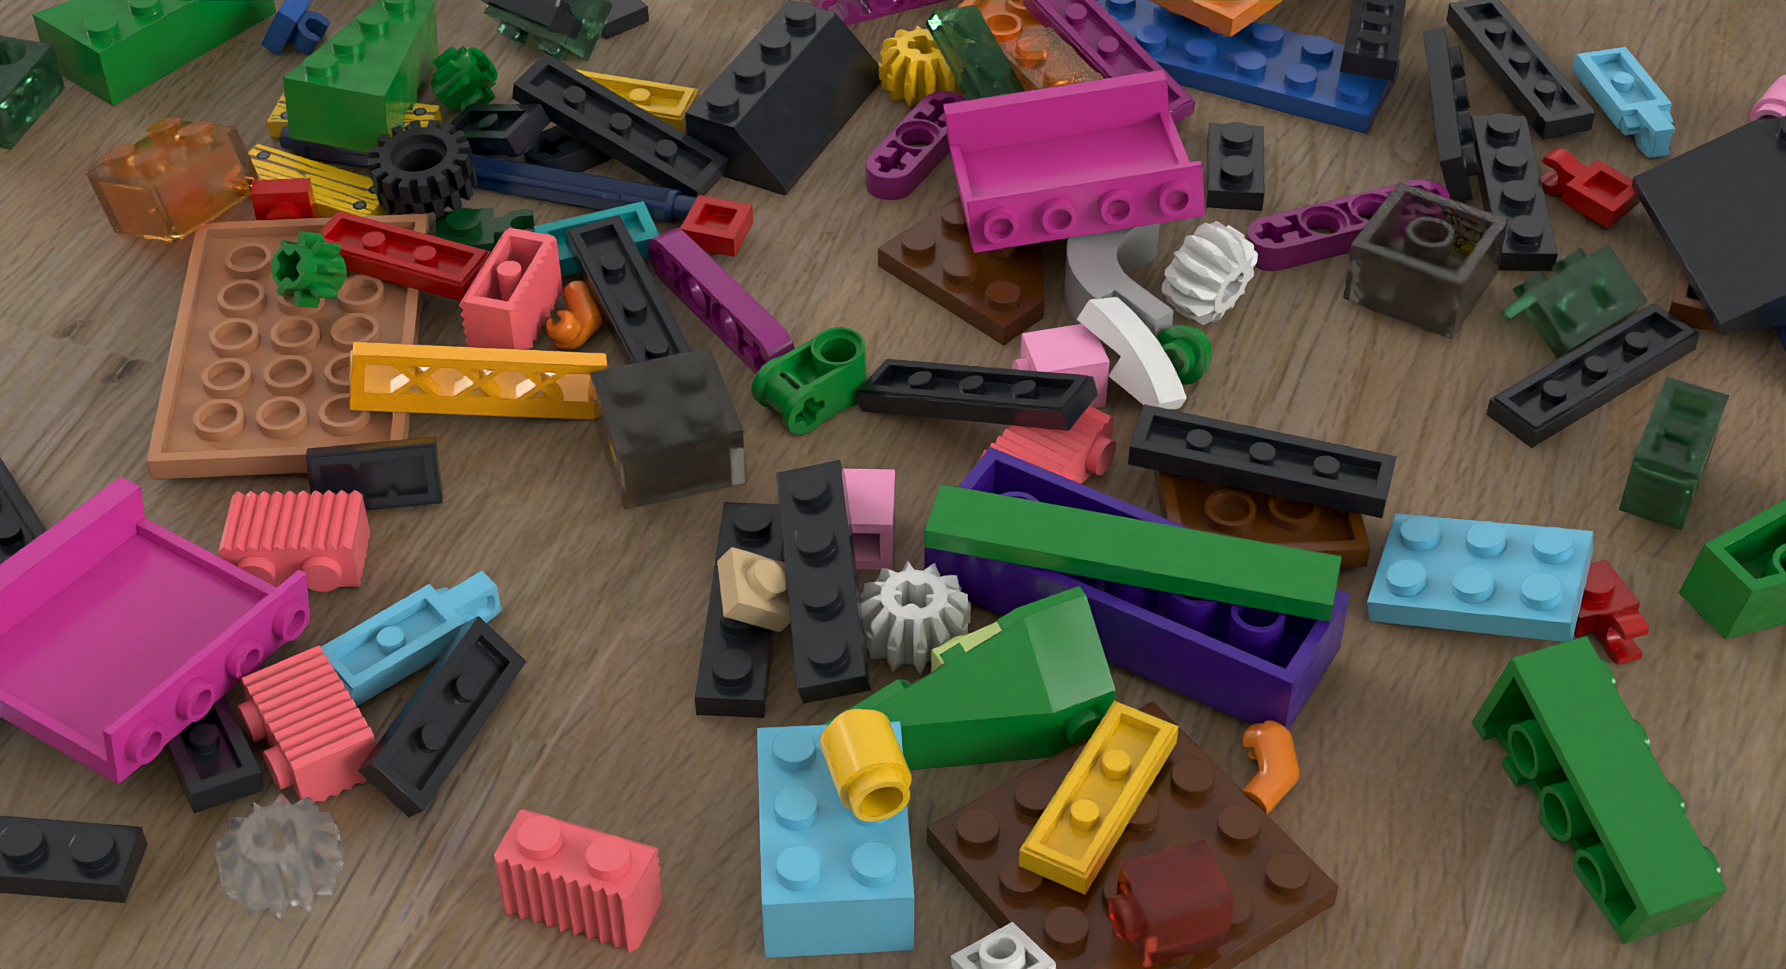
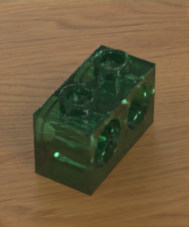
[0,35,65,150]
[1619,377,1729,530]

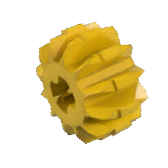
[879,25,968,108]

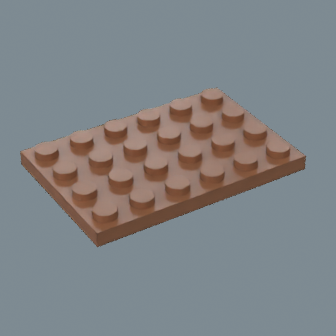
[146,214,430,480]

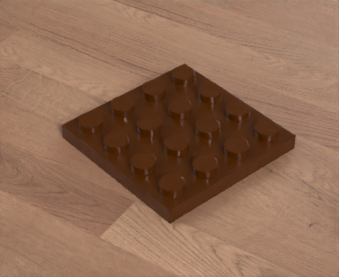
[927,701,1339,969]

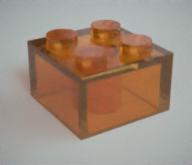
[86,117,260,243]

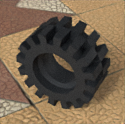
[368,120,478,219]

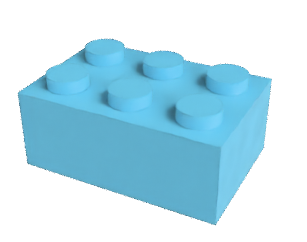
[757,721,914,958]

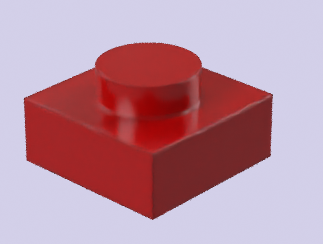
[250,178,319,220]
[680,195,753,257]

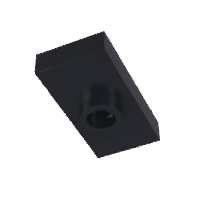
[305,436,443,510]

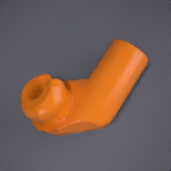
[546,281,603,350]
[1242,720,1300,815]

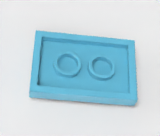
[1367,513,1594,642]

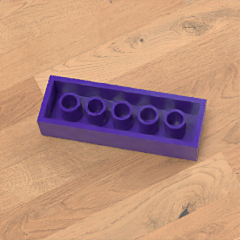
[924,447,1350,730]

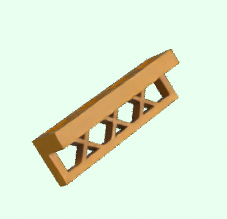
[349,342,607,420]

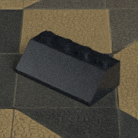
[685,0,881,196]

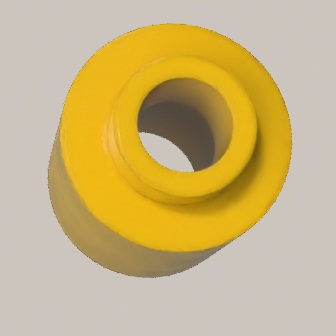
[820,709,912,822]

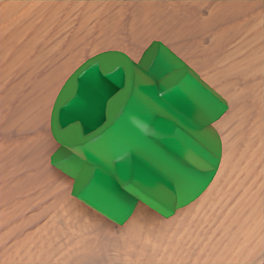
[431,46,498,111]
[271,231,347,308]

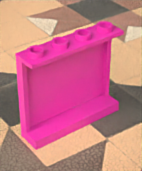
[943,70,1205,253]
[0,477,310,785]

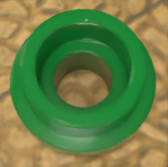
[1156,325,1212,385]

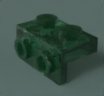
[484,0,614,61]
[1501,243,1648,358]

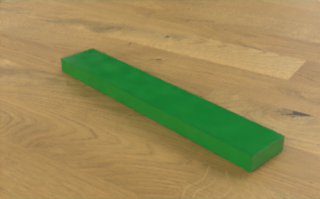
[924,484,1342,622]

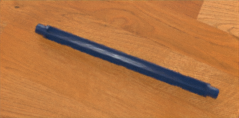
[280,125,697,223]

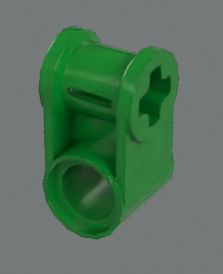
[751,327,867,435]

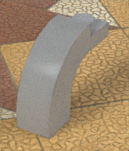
[1064,223,1174,341]

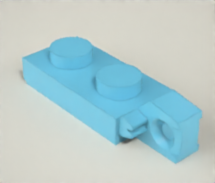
[1572,47,1675,158]
[321,571,502,707]

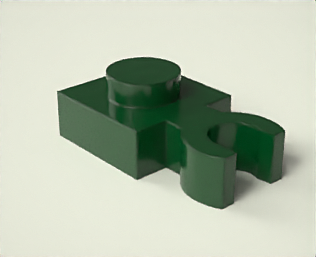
[436,208,535,252]

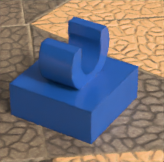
[261,0,331,56]

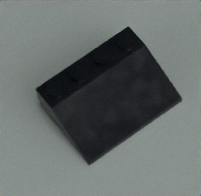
[1631,116,1786,333]

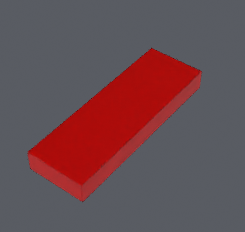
[318,211,491,302]

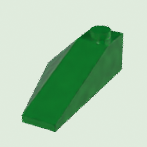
[825,586,1116,771]

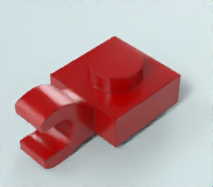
[1540,148,1640,229]
[1574,560,1649,665]

